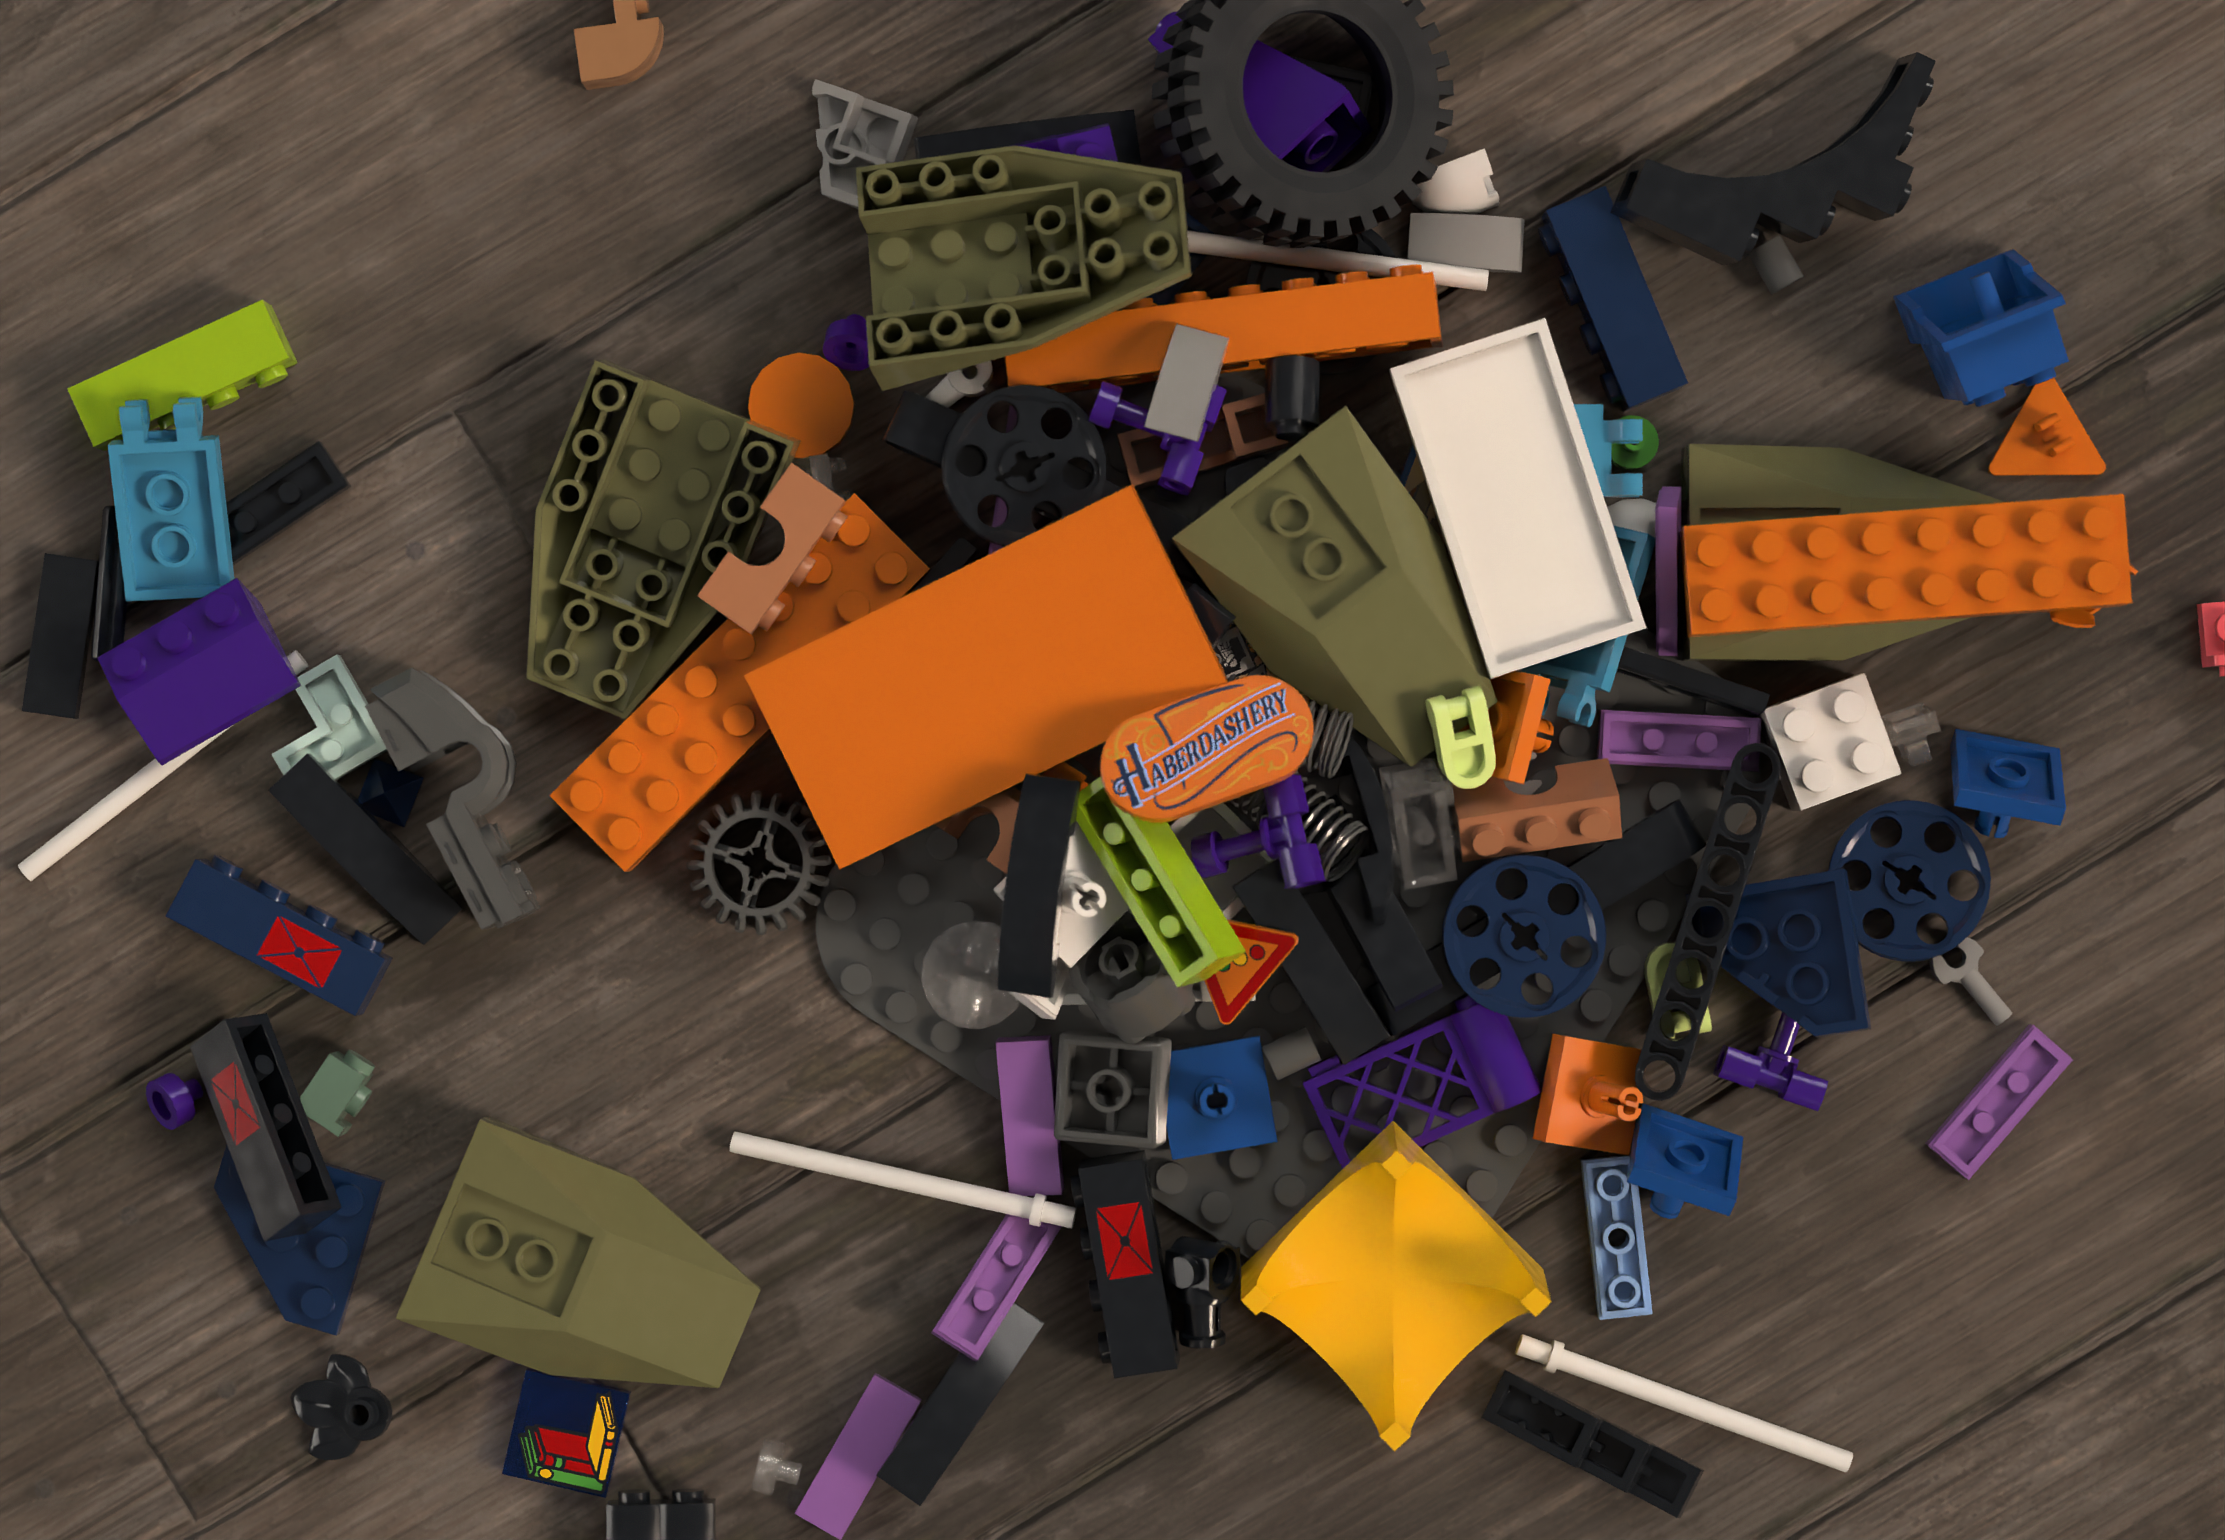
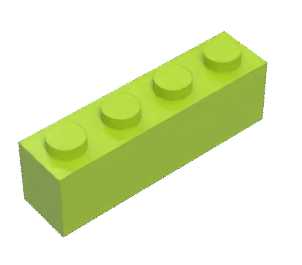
[67,300,298,451]
[1076,776,1246,988]

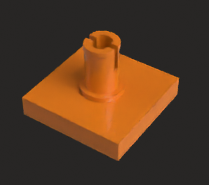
[1458,671,1554,784]
[1533,1033,1646,1155]

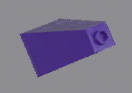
[1148,10,1373,172]

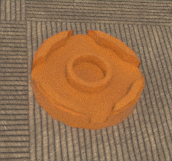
[748,352,855,460]

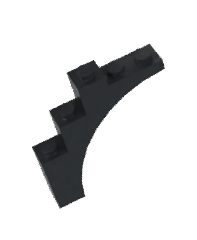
[1610,52,1936,265]

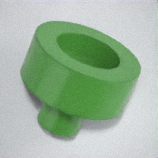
[1611,415,1659,470]

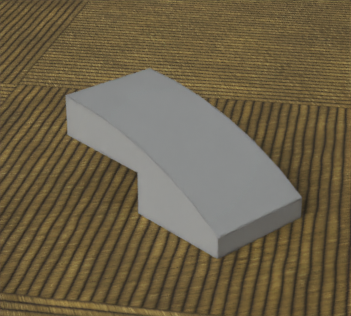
[1408,213,1525,273]
[1144,324,1229,443]

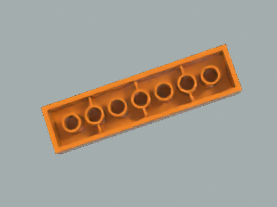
[1005,265,1443,393]
[549,493,931,872]
[1680,494,2132,637]

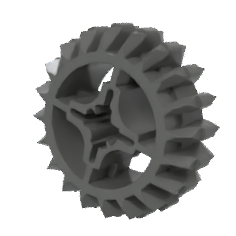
[686,791,832,935]

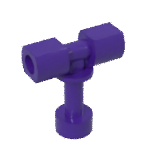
[1088,381,1227,495]
[1191,774,1325,889]
[1713,1012,1828,1111]

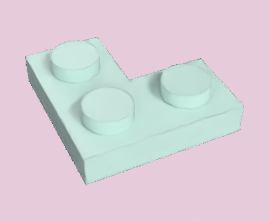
[271,655,388,780]

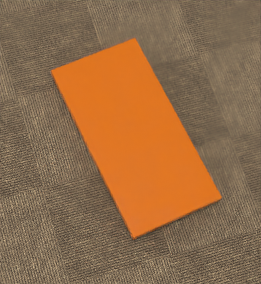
[744,484,1228,869]

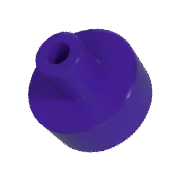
[823,314,869,371]
[146,1073,203,1130]

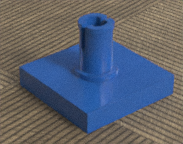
[1950,729,2066,838]
[1167,1035,1278,1160]
[1627,1104,1743,1219]

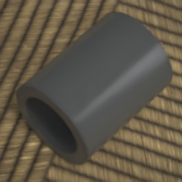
[1749,235,1804,295]
[1262,1027,1321,1080]

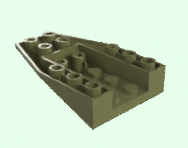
[856,145,1191,391]
[526,360,801,719]
[1172,406,1498,767]
[1681,444,2002,661]
[395,1116,761,1388]

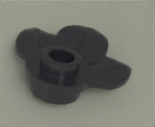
[291,1354,392,1460]

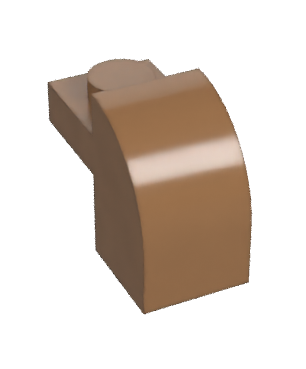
[574,0,664,90]

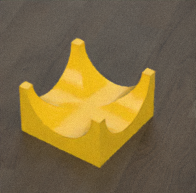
[1241,1121,1551,1451]

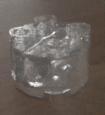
[921,920,1020,1029]

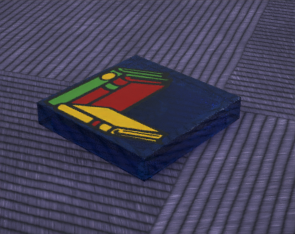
[502,1368,632,1498]

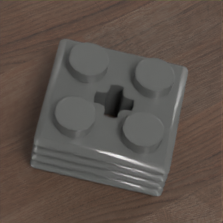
[1054,1030,1172,1148]

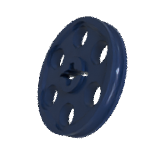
[1828,800,1991,962]
[1442,855,1606,1018]

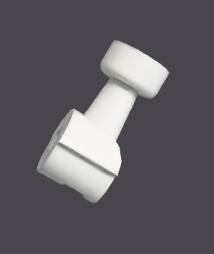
[915,361,993,408]

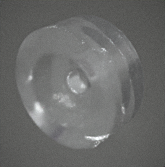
[751,1438,802,1496]

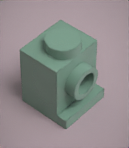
[300,1049,375,1137]

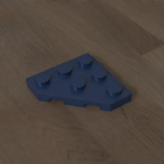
[1685,869,1871,1038]
[214,1145,385,1336]

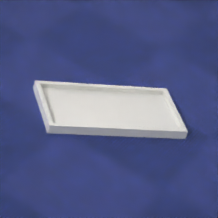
[1389,318,1646,679]

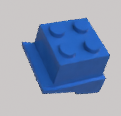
[1893,249,2069,407]

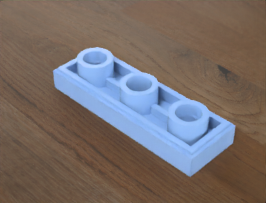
[1580,1154,1653,1320]

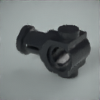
[1165,1236,1240,1349]

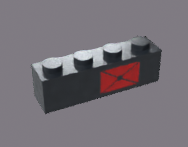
[190,1013,342,1241]
[1071,1150,1180,1379]

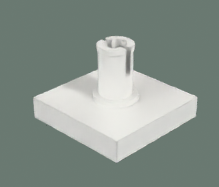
[993,821,1129,968]

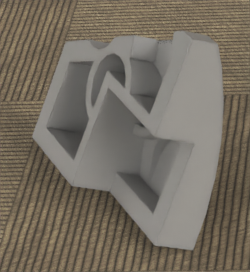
[812,79,918,209]

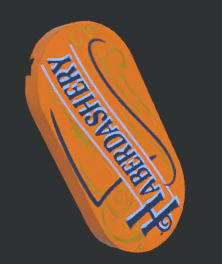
[1100,675,1314,823]

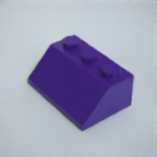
[97,578,301,765]

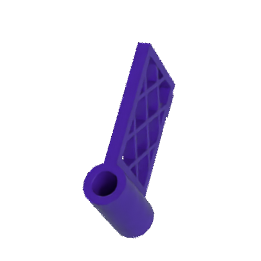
[1303,988,1542,1169]

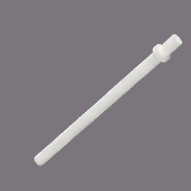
[1187,230,1489,291]
[18,650,309,881]
[730,1131,1077,1229]
[1515,1334,1853,1473]

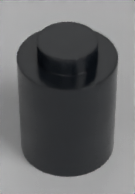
[1264,356,1320,441]

